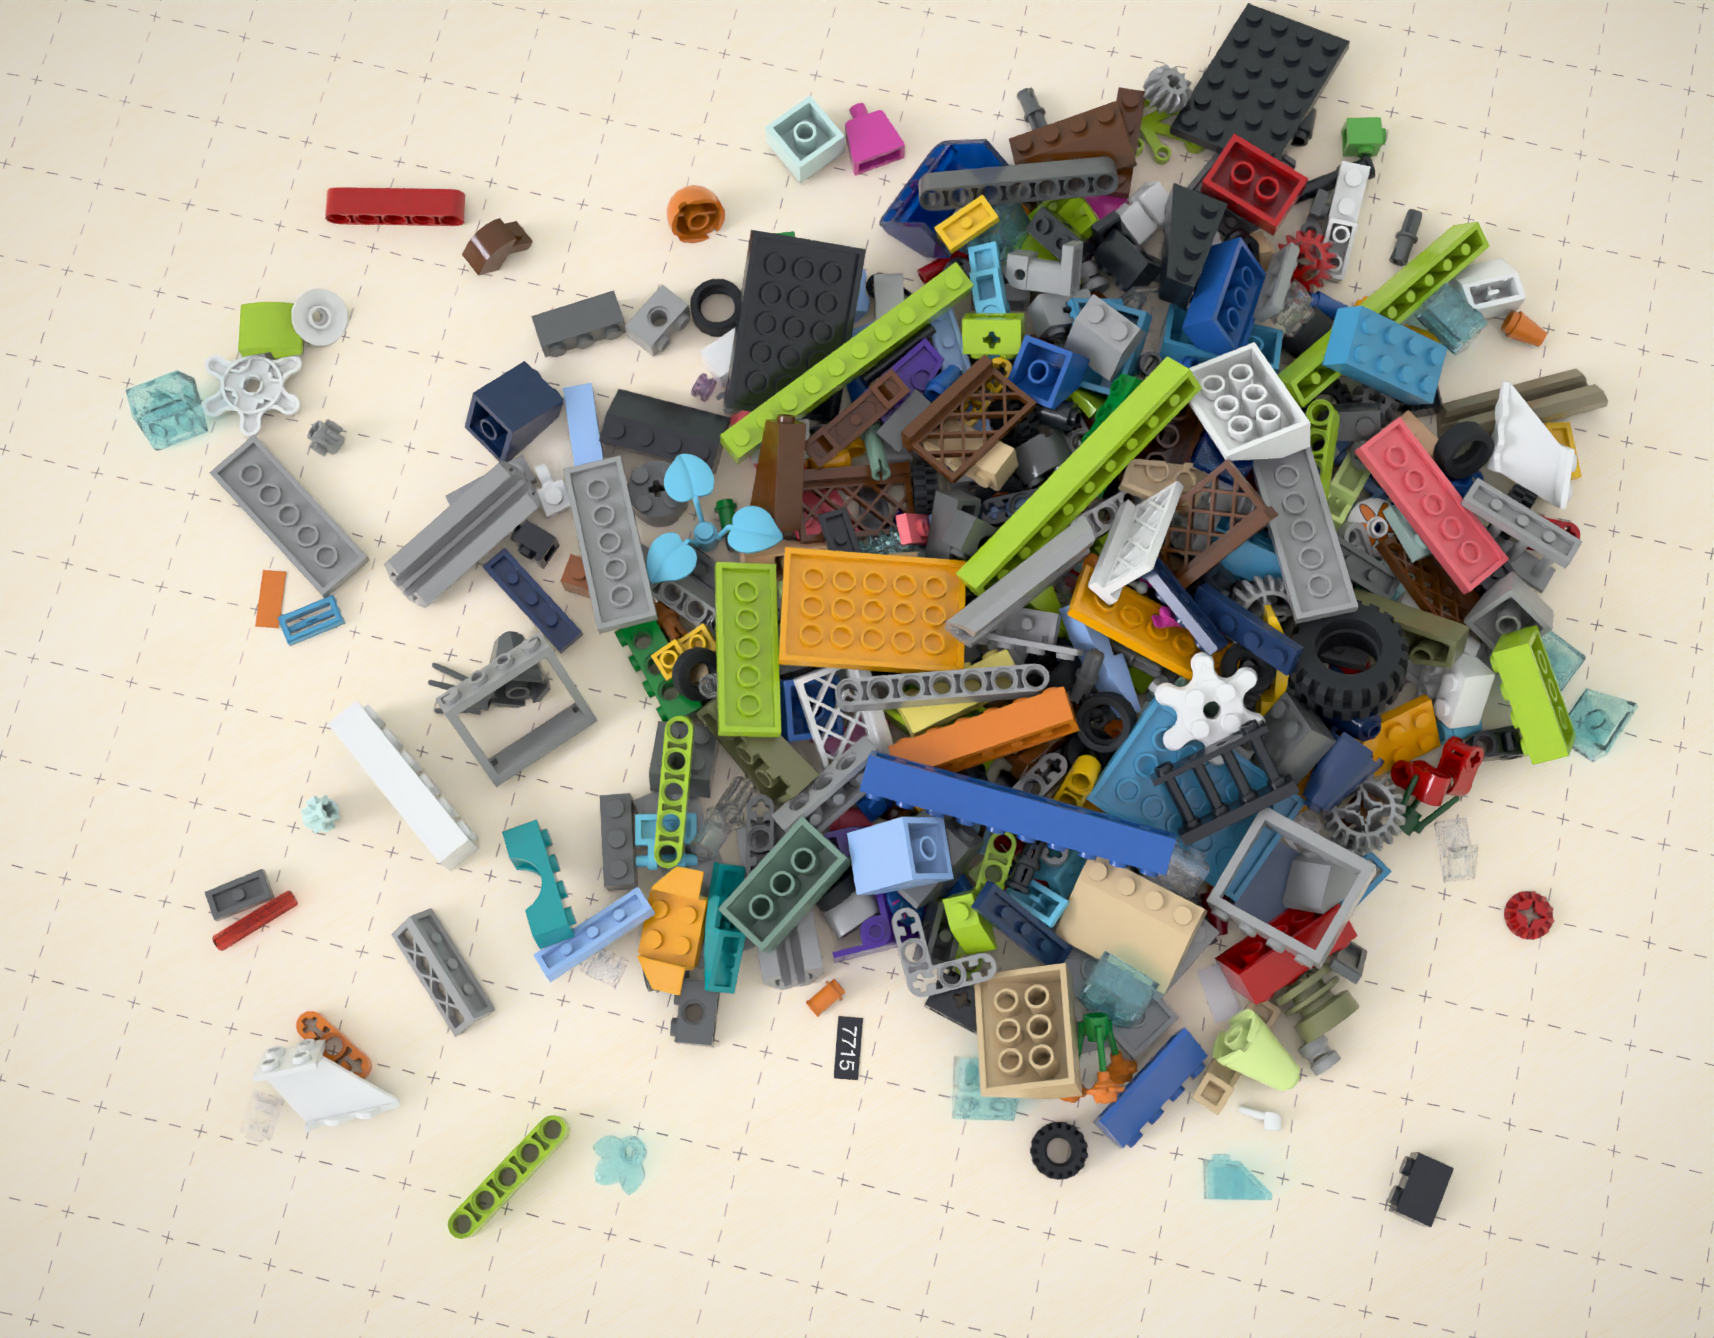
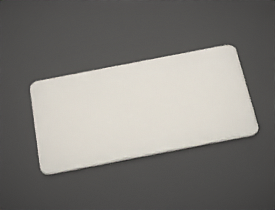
[1197,964,1241,1023]

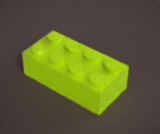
[1490,625,1576,765]

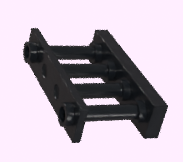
[1150,719,1300,847]

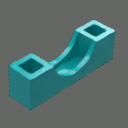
[502,819,577,949]

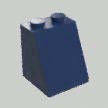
[464,361,564,462]

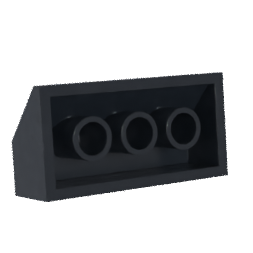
[599,389,731,474]

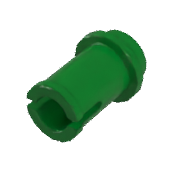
[714,498,737,538]

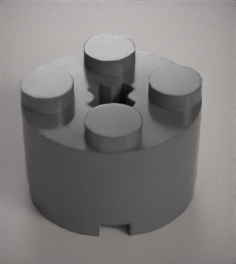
[1015,428,1072,489]
[628,461,689,527]

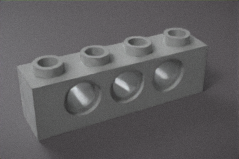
[771,736,880,833]

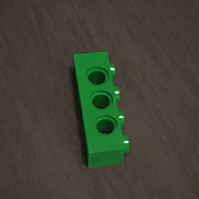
[614,620,703,724]

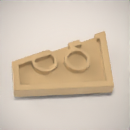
[1118,459,1219,517]

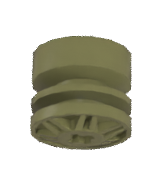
[1274,963,1360,1044]

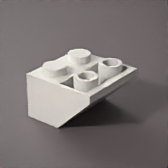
[1448,258,1526,324]
[1415,654,1496,729]

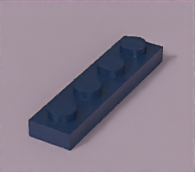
[482,547,583,653]
[1141,557,1229,656]
[1194,582,1304,676]
[971,881,1073,966]

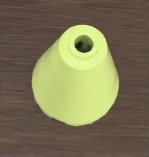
[1212,1009,1300,1091]

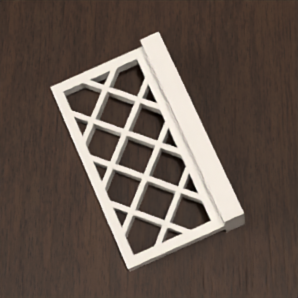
[1088,481,1184,605]
[793,667,894,770]

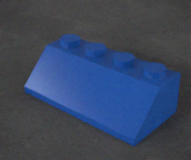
[1182,237,1266,356]
[1093,1027,1208,1149]

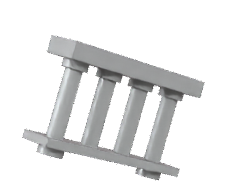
[1460,477,1583,594]

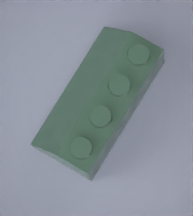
[718,816,852,954]

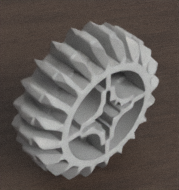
[1227,574,1296,644]
[1321,774,1406,854]

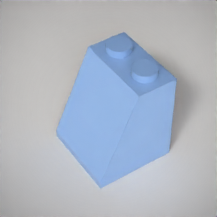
[847,817,954,895]

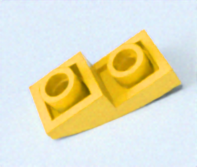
[651,623,716,681]

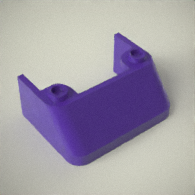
[823,826,919,963]

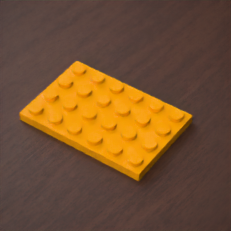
[778,547,966,673]

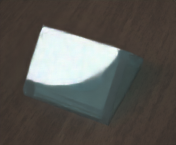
[1569,688,1639,762]

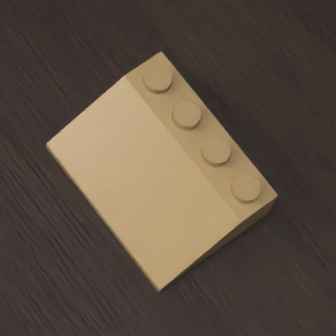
[1055,857,1208,995]
[974,963,1082,1099]

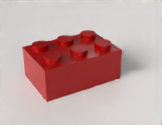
[1201,134,1309,236]

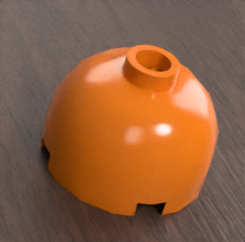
[666,185,725,243]

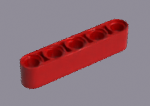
[325,187,466,226]

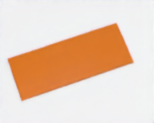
[255,570,286,628]

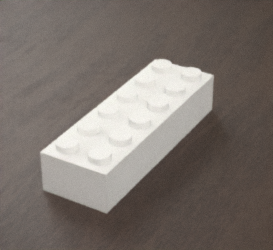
[327,700,479,872]

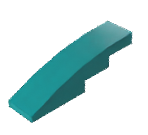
[704,862,746,994]

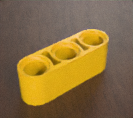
[1051,755,1101,807]

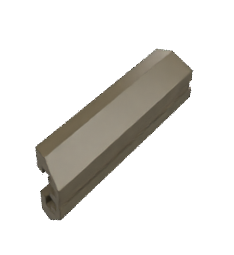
[1436,368,1608,443]

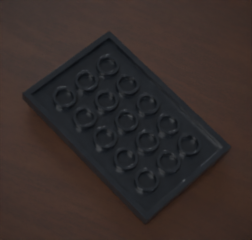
[1170,3,1350,161]
[723,230,866,423]

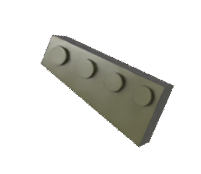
[1353,588,1470,668]
[696,696,820,806]

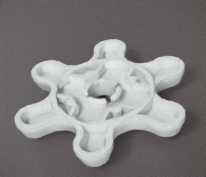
[202,353,302,437]
[1155,652,1265,766]

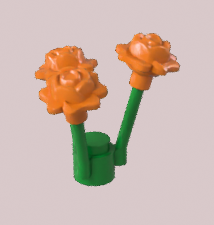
[1059,1012,1138,1104]

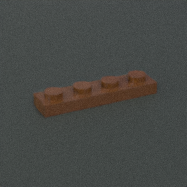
[1107,87,1145,199]

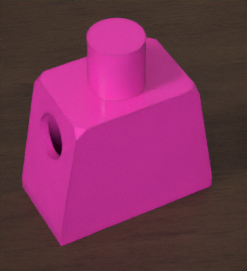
[845,103,905,176]

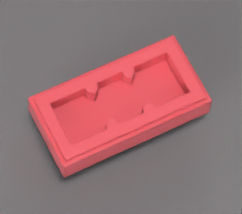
[896,513,930,546]

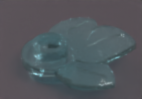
[592,1135,647,1195]

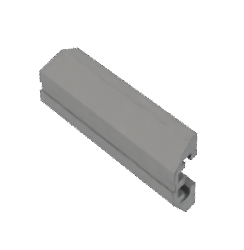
[384,460,542,608]
[945,515,1095,648]
[735,817,824,990]

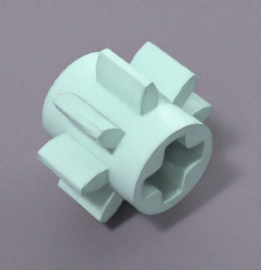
[300,795,341,834]

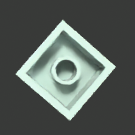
[765,95,845,183]

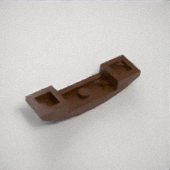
[805,368,911,468]

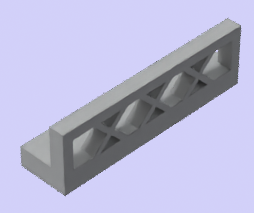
[391,908,496,1037]

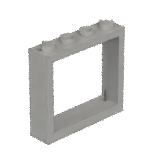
[436,631,598,787]
[1207,807,1376,969]

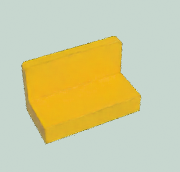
[934,194,1000,254]

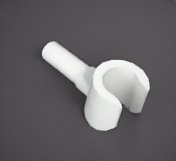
[1238,1105,1281,1131]

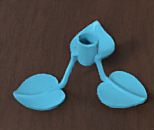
[646,454,783,584]

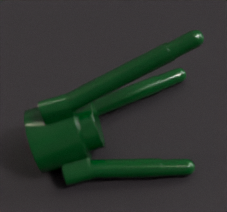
[1399,775,1460,837]

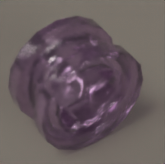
[691,373,717,402]

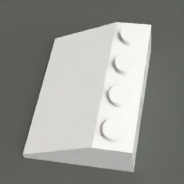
[1188,342,1310,461]

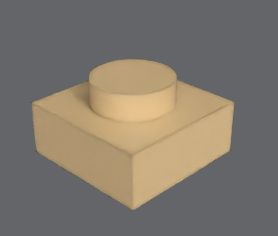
[1251,231,1274,272]

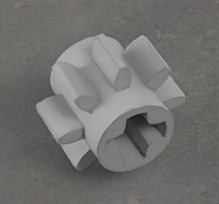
[307,419,345,456]

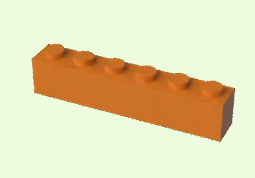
[888,686,1080,773]

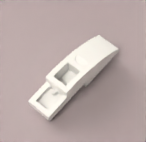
[1315,161,1371,280]

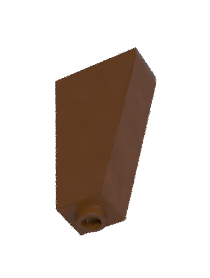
[750,414,806,531]

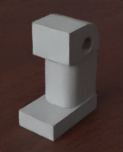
[1006,240,1083,296]

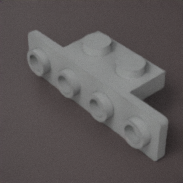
[977,608,1085,661]

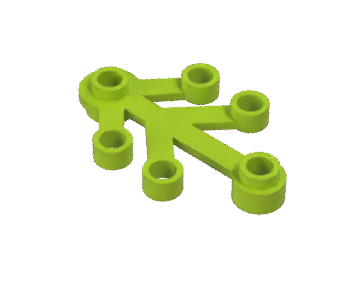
[1136,98,1205,165]

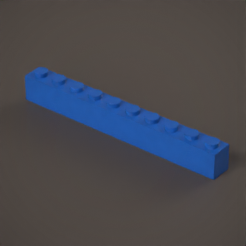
[859,750,1176,877]

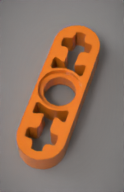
[296,1011,372,1079]

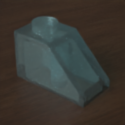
[1203,1154,1272,1200]

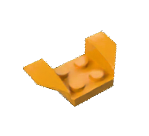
[637,866,708,995]

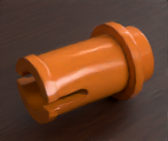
[806,979,846,1017]

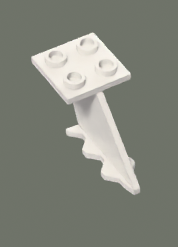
[1487,381,1577,509]
[252,1039,401,1133]

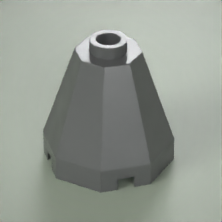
[486,631,551,708]

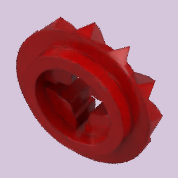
[1504,891,1555,940]

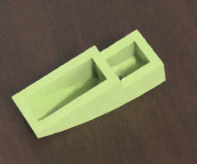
[1327,450,1371,533]

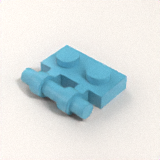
[635,813,698,870]

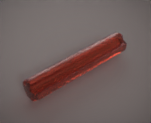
[212,891,298,951]

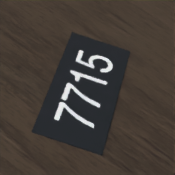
[834,1016,863,1080]

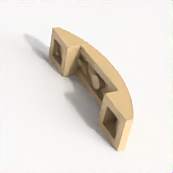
[1191,1001,1282,1116]

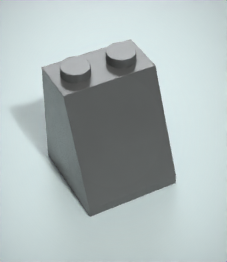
[898,809,985,909]

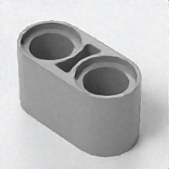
[822,890,880,940]

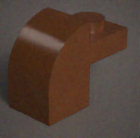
[462,218,533,276]

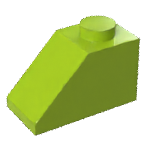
[943,888,998,956]

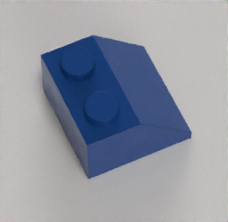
[1006,334,1090,410]
[780,675,844,742]

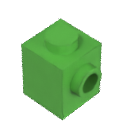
[1341,117,1387,158]

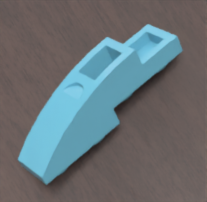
[968,241,1016,361]

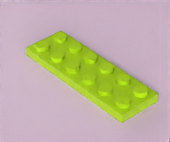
[715,562,781,737]

